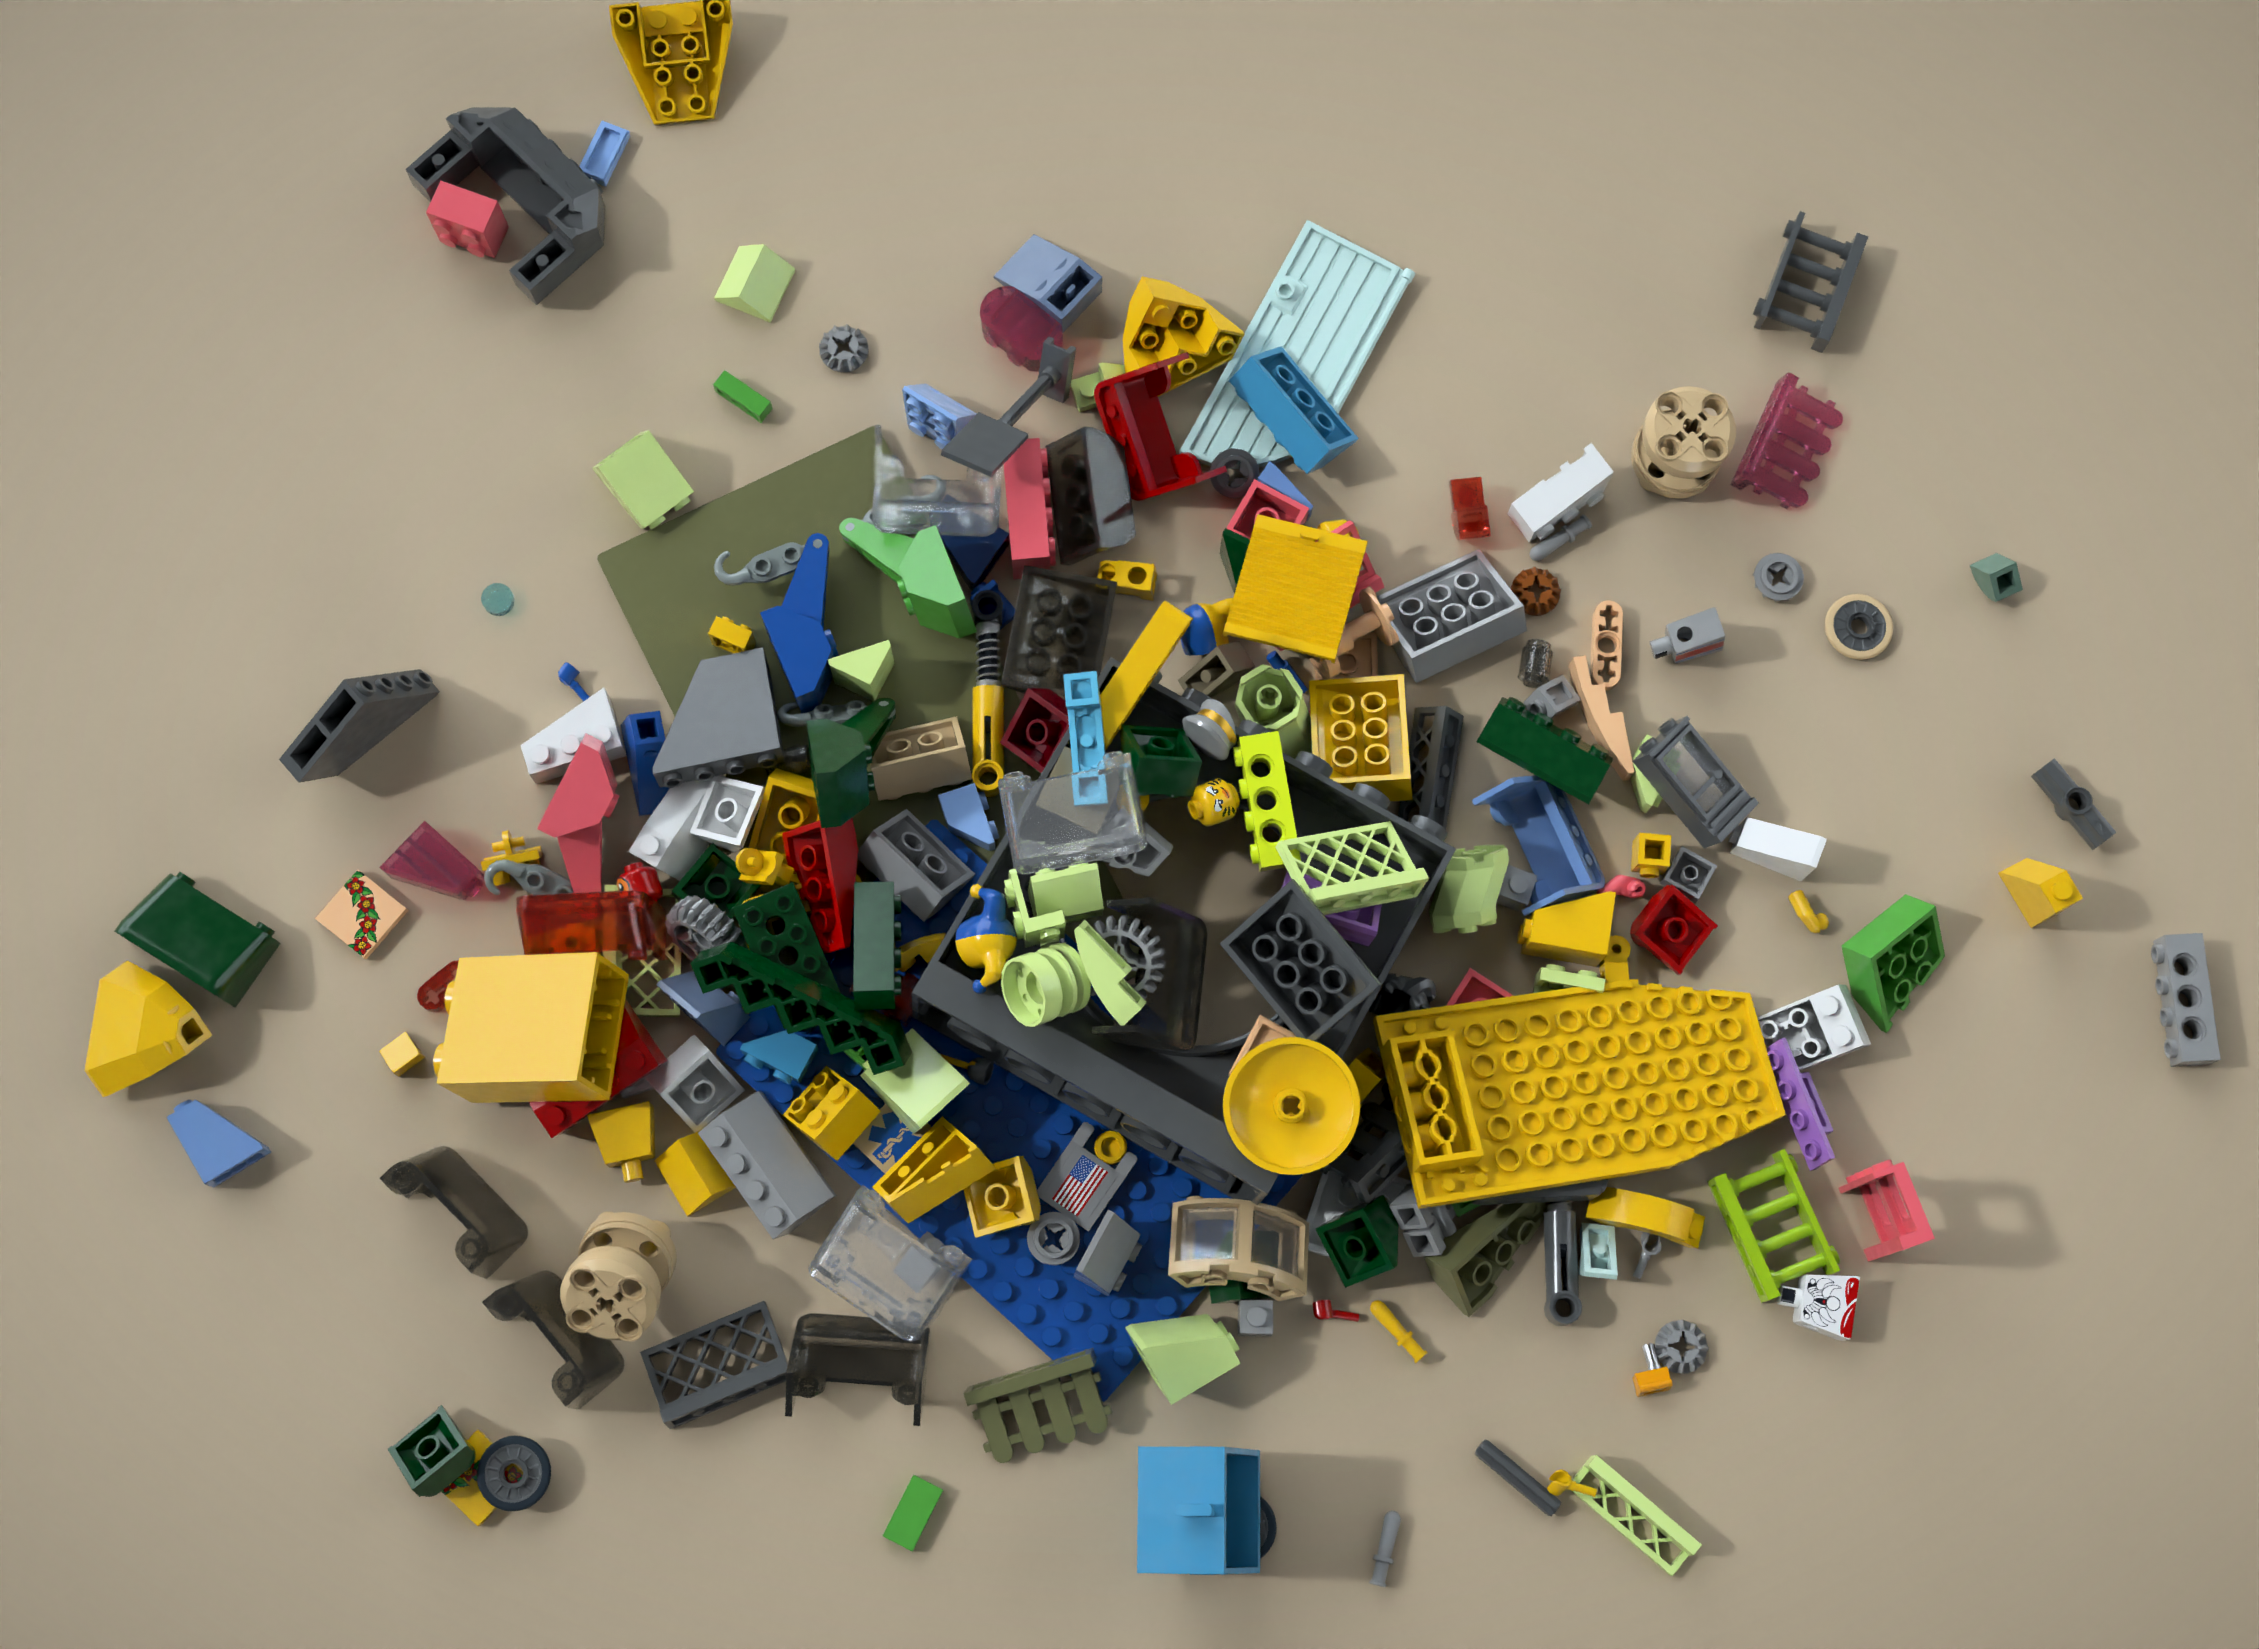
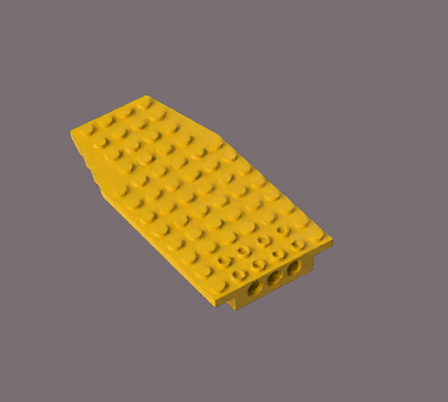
[1373,980,1786,1209]

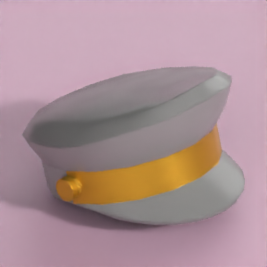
[1182,699,1237,761]

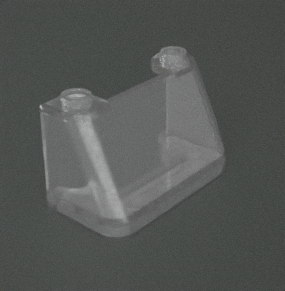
[998,751,1147,874]
[808,1185,972,1342]

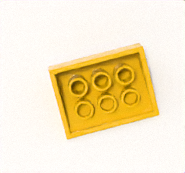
[1309,674,1412,802]

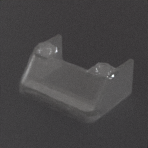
[872,425,1003,537]

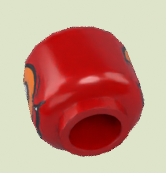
[616,862,663,912]

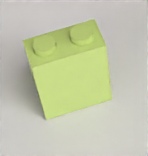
[592,430,694,530]
[860,1028,970,1134]
[1125,1314,1241,1405]

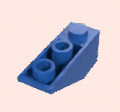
[620,711,669,816]

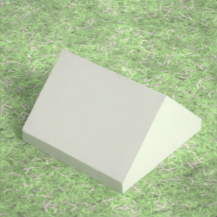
[689,776,765,853]

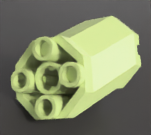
[1235,664,1312,759]
[1429,845,1509,933]

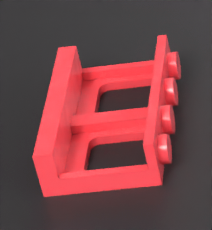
[1839,1159,1935,1262]

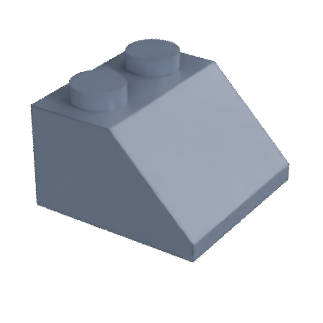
[656,971,750,1046]

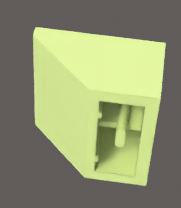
[1028,860,1104,923]

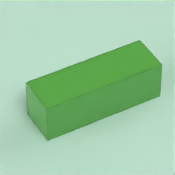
[713,370,773,423]

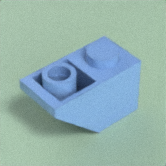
[938,783,999,851]

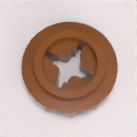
[1511,566,1561,616]

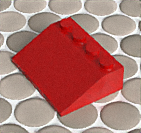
[529,999,667,1138]

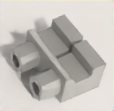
[1390,1184,1457,1257]

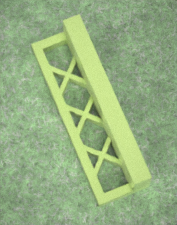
[1572,1455,1702,1576]

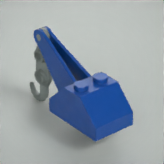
[714,533,839,713]

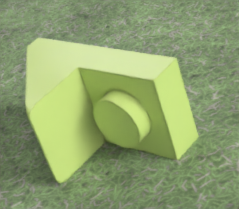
[1070,362,1125,412]

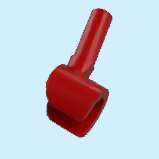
[1313,1300,1359,1322]

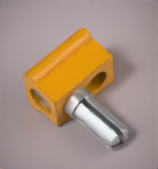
[1632,1343,1673,1397]

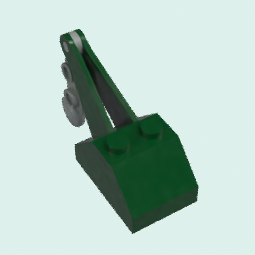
[777,698,896,828]

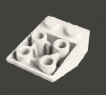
[1757,984,1871,1071]

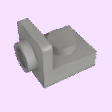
[1524,674,1581,719]

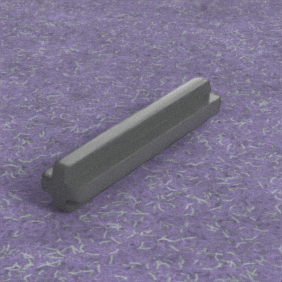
[1475,1440,1561,1516]

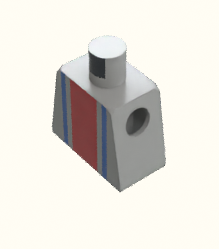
[1649,607,1725,663]

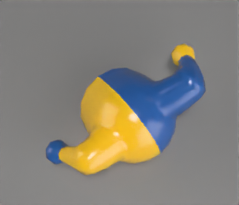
[1172,598,1233,656]
[955,884,1017,994]

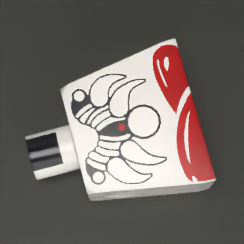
[1777,1275,1860,1341]

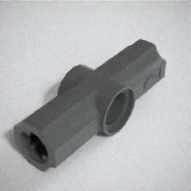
[2031,758,2116,850]

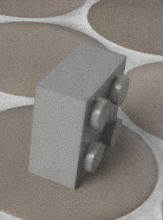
[1660,846,1717,903]

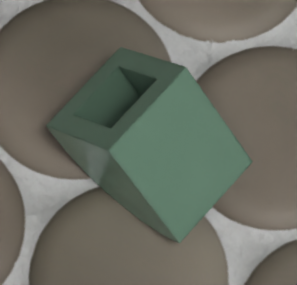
[1970,553,2023,602]

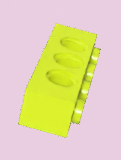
[1233,731,1301,872]

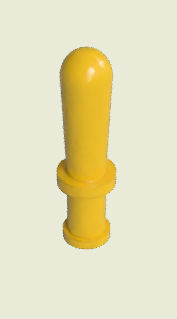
[1370,1300,1428,1363]

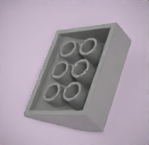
[1377,549,1527,683]

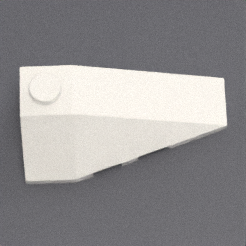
[629,774,726,881]

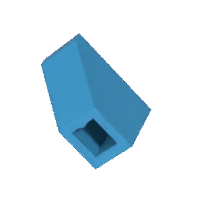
[740,1030,819,1085]

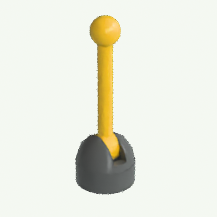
[939,1053,994,1085]

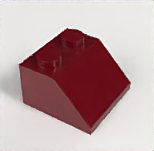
[1000,688,1069,773]

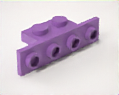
[1766,1038,1835,1171]

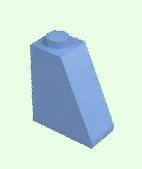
[166,1100,271,1188]

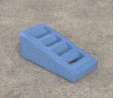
[1257,461,1313,522]

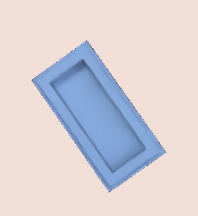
[579,121,631,187]

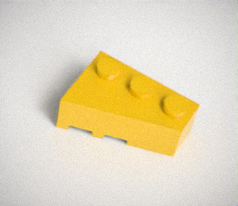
[872,1116,996,1224]

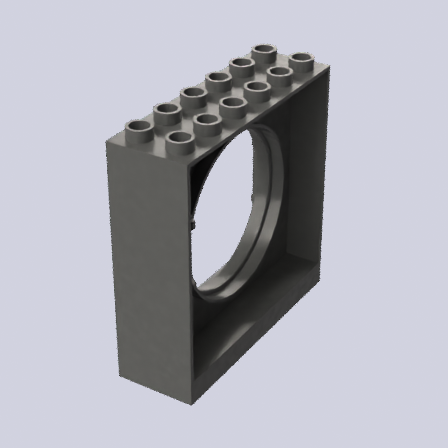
[912,657,1456,1205]

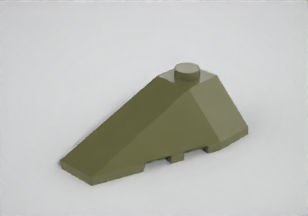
[1424,1202,1548,1317]

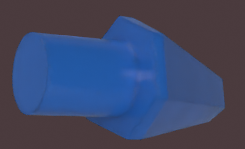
[1266,651,1308,693]

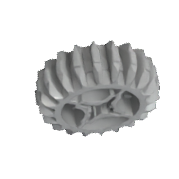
[665,895,748,961]
[1078,915,1166,1002]

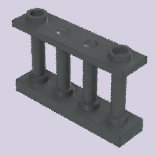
[1753,211,1868,353]

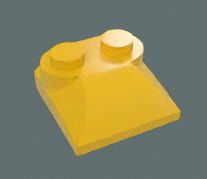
[963,1156,1041,1238]

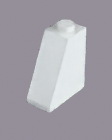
[1729,817,1827,881]

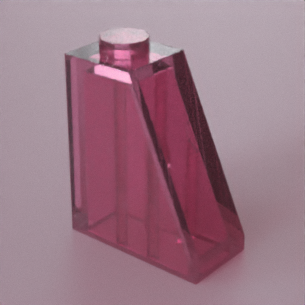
[379,821,485,901]

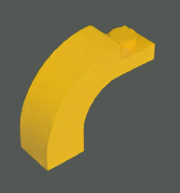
[1586,1187,1705,1249]

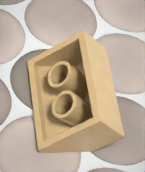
[870,716,972,801]

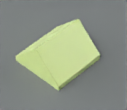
[714,244,795,323]
[828,640,895,701]

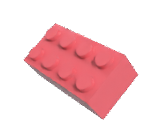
[1004,438,1056,580]

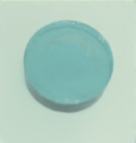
[481,583,515,616]

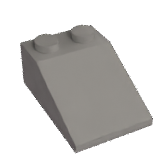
[1074,1209,1143,1296]

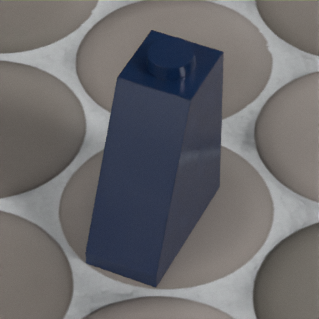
[928,495,1010,591]

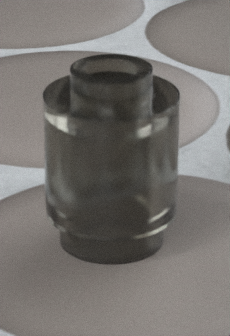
[1518,639,1553,688]

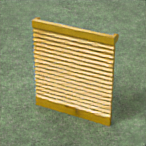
[1223,514,1368,664]

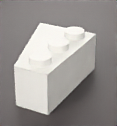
[1507,443,1614,543]
[521,688,626,784]

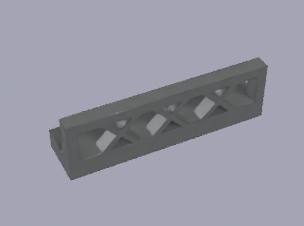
[1398,706,1464,830]

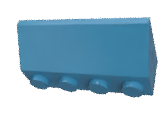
[1229,346,1359,474]

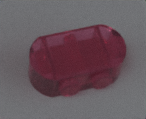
[980,286,1063,372]

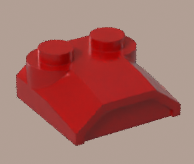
[1630,885,1718,975]

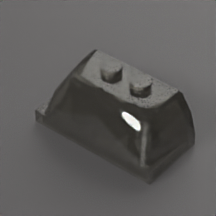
[1045,426,1136,566]

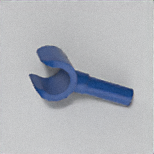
[558,662,589,702]

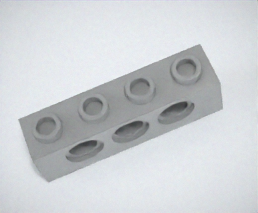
[2151,933,2221,1067]

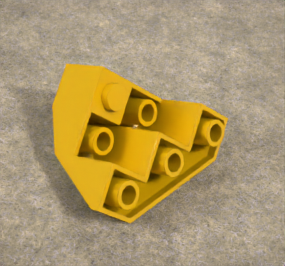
[1122,276,1245,397]
[84,961,212,1097]

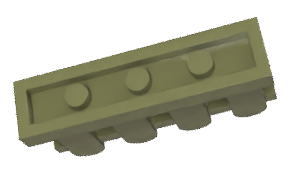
[963,1348,1112,1463]

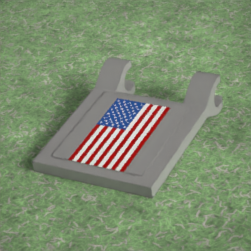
[1037,1122,1137,1232]

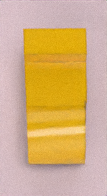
[1096,560,1157,601]
[1599,935,1639,988]

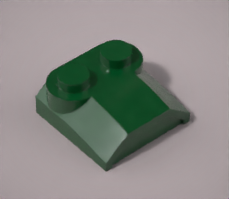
[672,843,761,920]
[388,1405,476,1497]

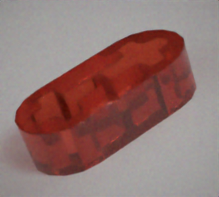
[417,960,459,1013]

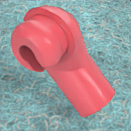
[1596,875,1646,898]

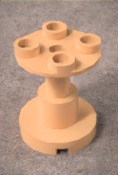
[1309,586,1399,679]

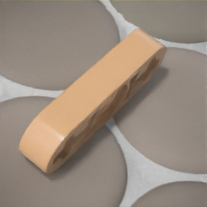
[1590,600,1623,691]

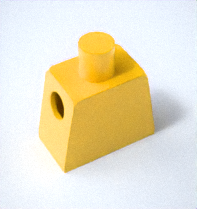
[587,1101,655,1183]

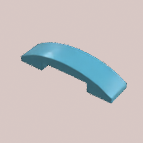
[1063,671,1108,806]

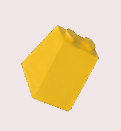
[1517,891,1616,967]

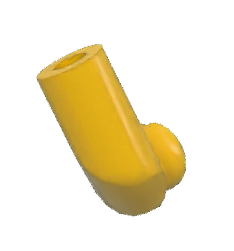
[1788,890,1829,933]

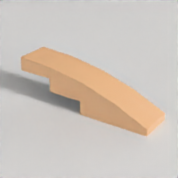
[1568,655,1635,781]

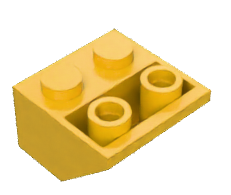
[783,1066,881,1161]

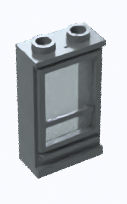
[1632,716,1759,848]

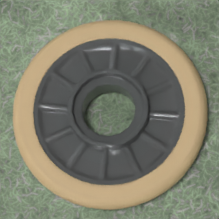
[1825,594,1893,660]

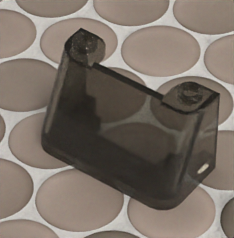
[380,1146,528,1279]
[482,1270,625,1410]

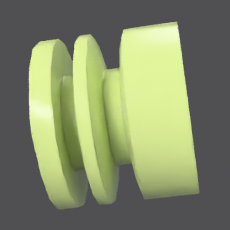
[1001,943,1091,1027]

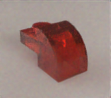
[1449,477,1491,541]

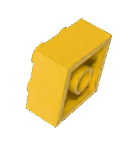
[708,616,756,654]

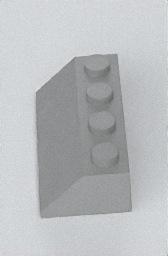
[698,1090,837,1239]

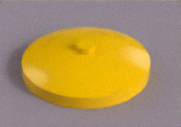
[1223,1037,1360,1175]

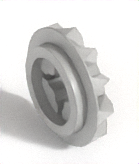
[819,324,868,372]
[1753,553,1804,602]
[1027,1212,1080,1265]
[1655,1320,1709,1374]

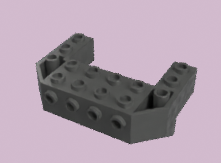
[405,107,605,305]

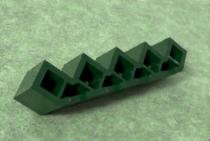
[690,942,912,1075]

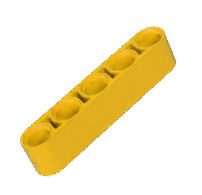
[1100,600,1193,750]

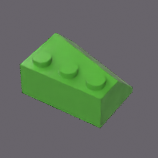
[1841,894,1945,1033]

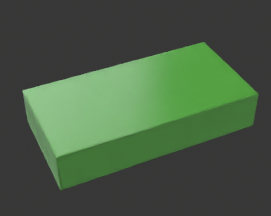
[883,1474,943,1552]

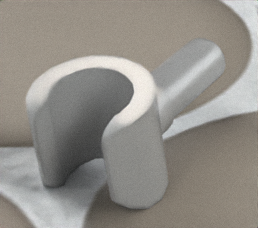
[1633,1232,1662,1279]

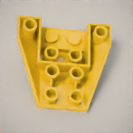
[609,0,733,125]

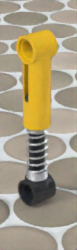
[972,590,1005,797]

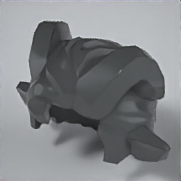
[1368,973,1436,1016]

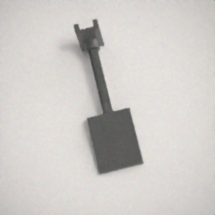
[941,337,1076,477]

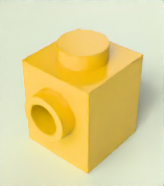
[1631,832,1671,878]

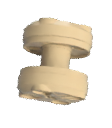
[1631,386,1736,498]
[560,1212,677,1342]

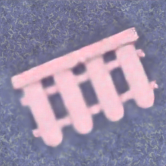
[1730,372,1843,510]

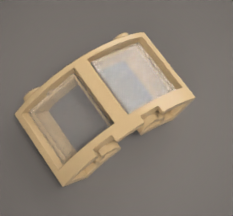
[1168,1196,1309,1301]

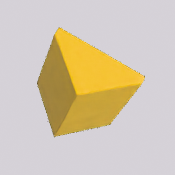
[654,1130,736,1217]

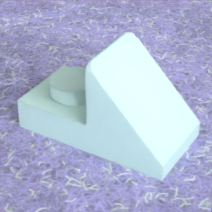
[1578,1223,1618,1280]

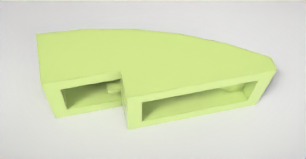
[1074,920,1146,1027]

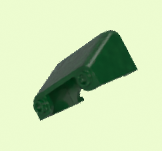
[114,871,281,1008]

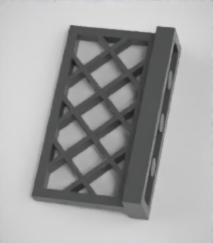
[640,1301,795,1429]

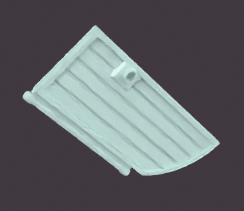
[1179,220,1415,469]

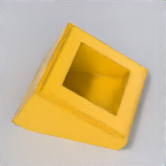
[379,1031,425,1077]

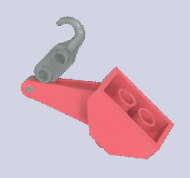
[484,733,620,919]

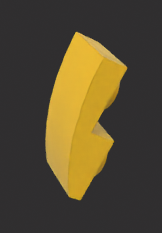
[896,933,946,972]

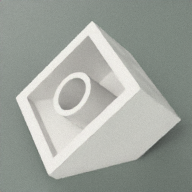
[645,1035,745,1133]

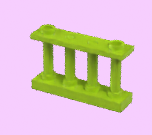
[1707,1149,1840,1303]

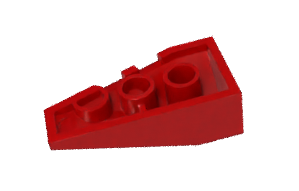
[782,818,858,954]

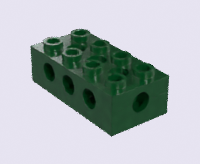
[732,882,841,1029]

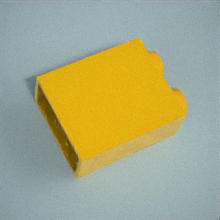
[433,952,629,1103]

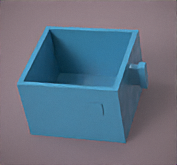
[1137,1446,1260,1575]

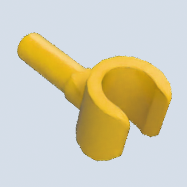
[1547,1469,1597,1497]

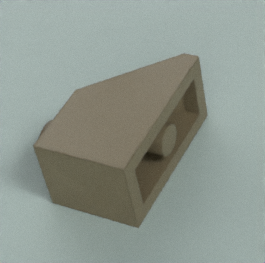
[1178,641,1255,698]

